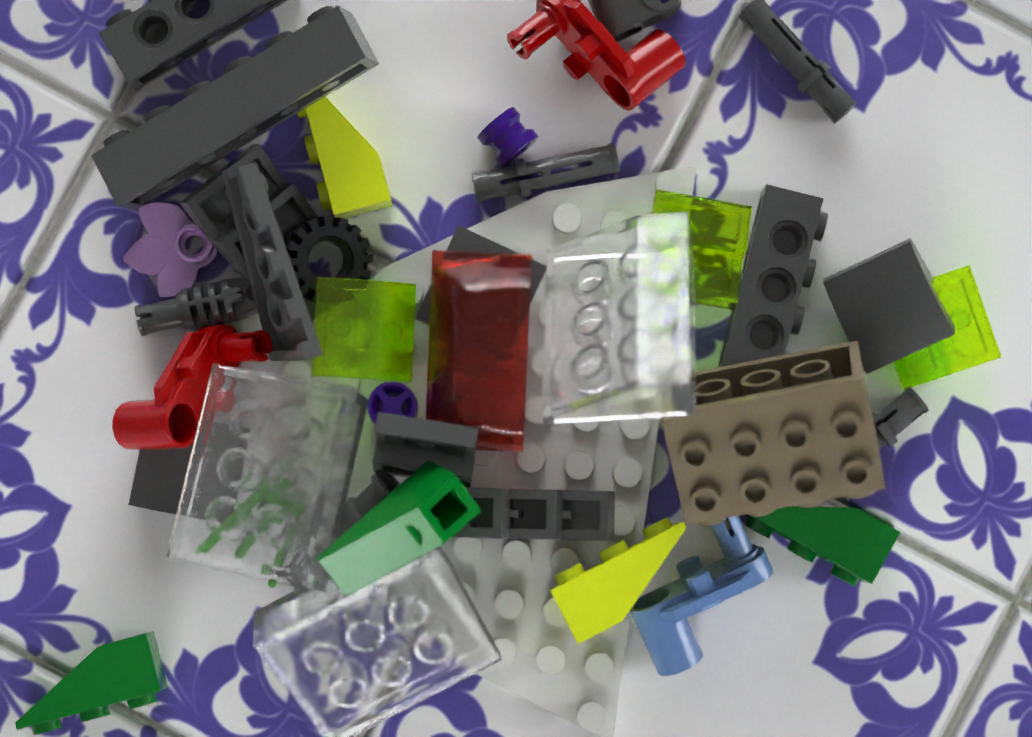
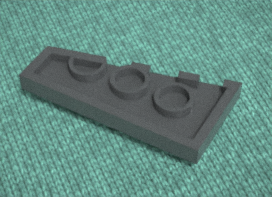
[222,162,323,361]

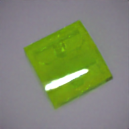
[638,189,752,310]
[893,265,1002,390]
[312,277,416,382]

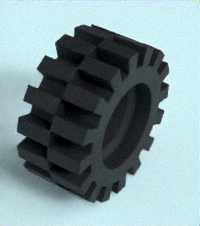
[283,216,373,304]

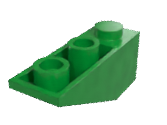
[316,460,481,596]
[744,506,900,587]
[15,631,168,735]

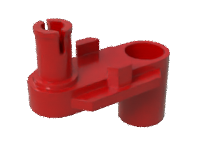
[507,0,686,111]
[112,324,273,450]

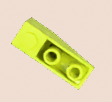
[297,97,393,219]
[550,517,687,644]

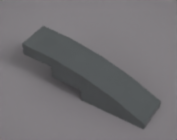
[452,488,615,541]

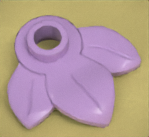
[123,202,219,298]

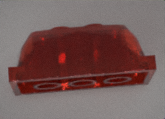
[426,249,532,452]

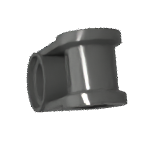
[588,0,682,42]

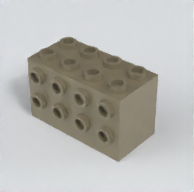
[660,340,886,526]

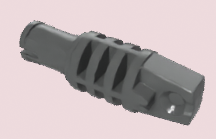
[135,278,258,336]

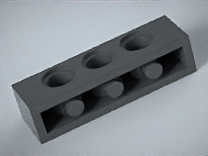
[99,0,288,91]
[718,184,828,367]

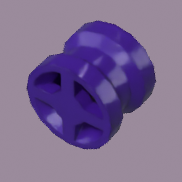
[477,107,539,167]
[367,382,418,424]

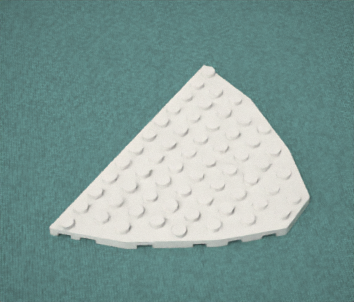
[262,167,697,737]

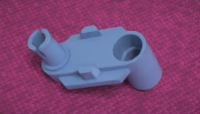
[630,516,773,676]

